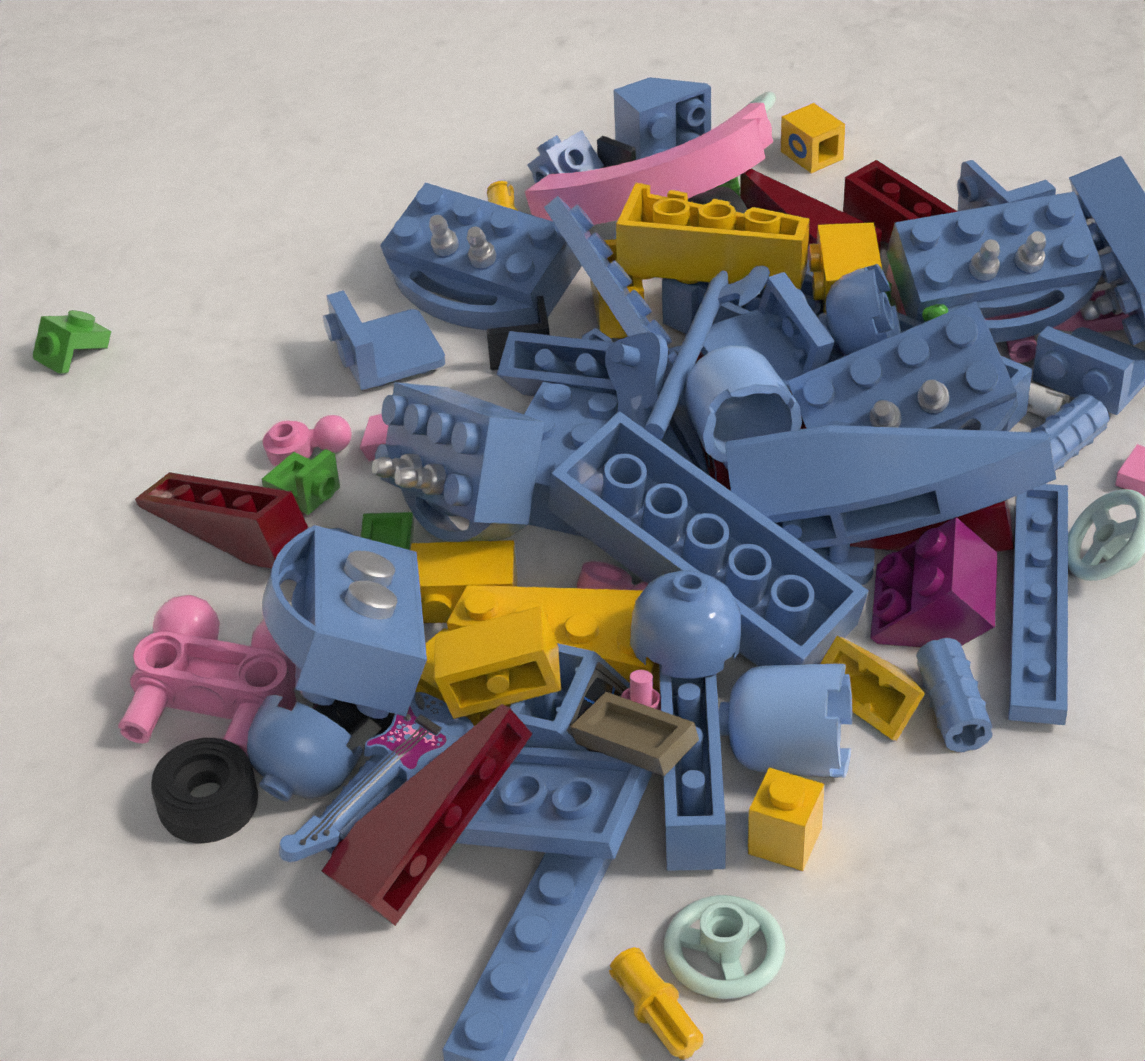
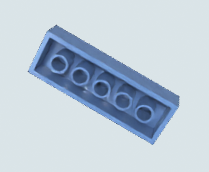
[548,411,869,667]

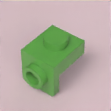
[33,310,112,374]
[262,449,340,515]

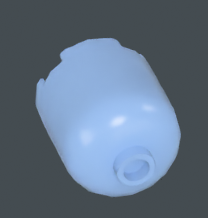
[684,345,802,469]
[719,664,852,778]

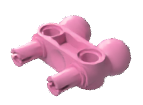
[118,595,297,758]

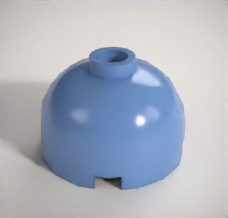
[818,264,901,356]
[630,570,741,679]
[247,695,363,802]

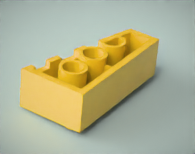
[616,182,809,290]
[447,585,660,694]

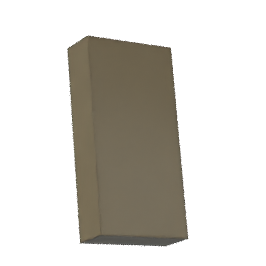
[570,692,699,776]

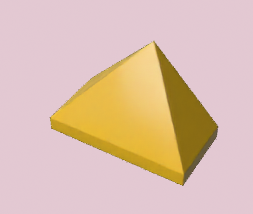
[820,636,925,741]

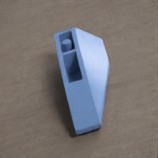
[725,425,1056,549]

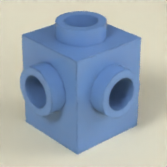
[527,130,604,184]

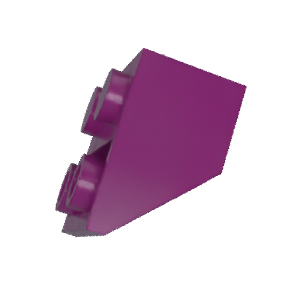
[870,517,997,648]

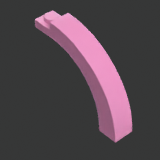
[525,103,773,225]

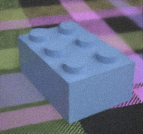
[524,381,618,537]

